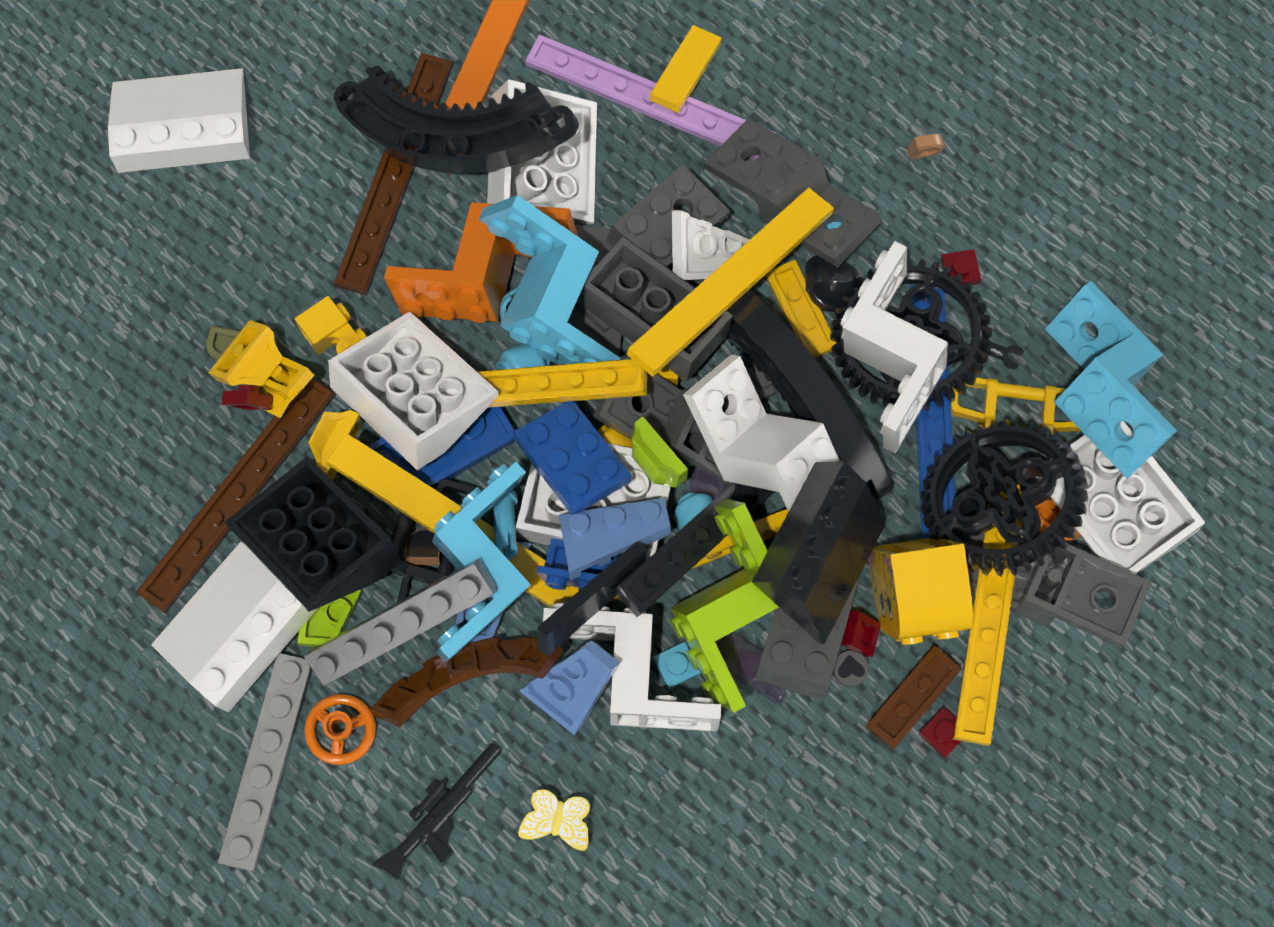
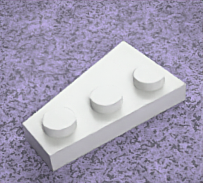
[672,210,750,280]

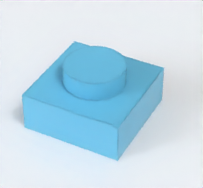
[653,642,701,690]

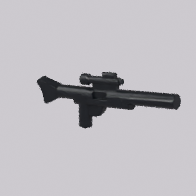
[373,743,502,880]

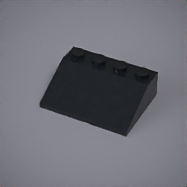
[224,456,402,612]
[752,461,885,644]

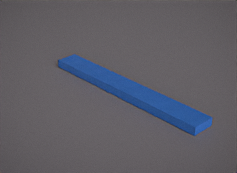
[909,285,958,539]

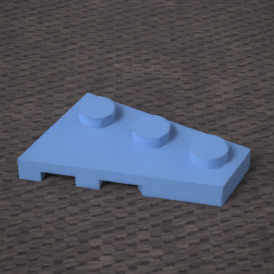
[559,498,671,580]
[519,640,620,735]

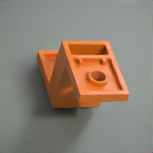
[384,202,579,323]

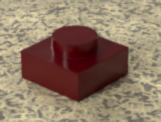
[940,249,982,285]
[222,385,272,411]
[841,611,881,657]
[918,707,961,759]

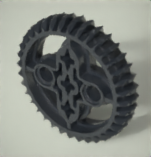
[830,258,992,412]
[920,418,1089,577]

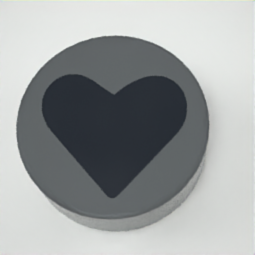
[833,651,869,688]

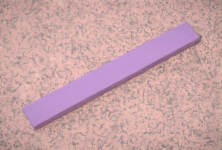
[525,34,777,161]

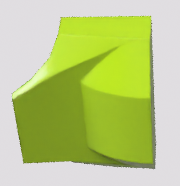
[632,416,688,488]

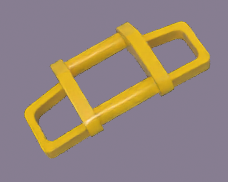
[950,377,1081,435]

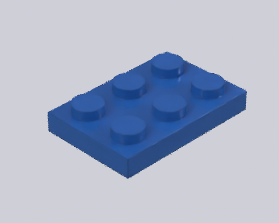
[513,401,632,515]

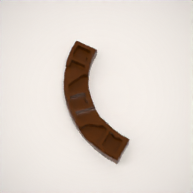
[370,637,564,728]

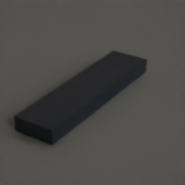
[537,541,647,656]

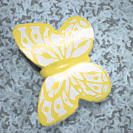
[518,789,590,851]

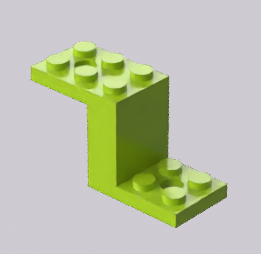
[670,499,779,713]

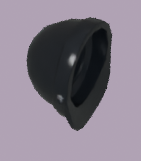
[805,255,858,312]

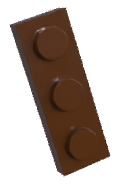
[865,646,962,751]

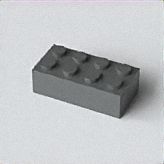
[578,237,733,382]
[755,575,860,701]

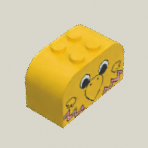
[868,538,973,645]

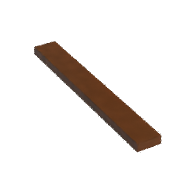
[334,52,453,296]
[136,378,336,614]

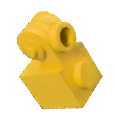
[294,296,367,355]

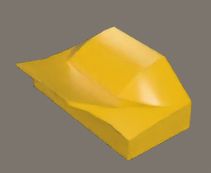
[208,320,283,386]
[254,357,314,418]
[308,410,363,481]

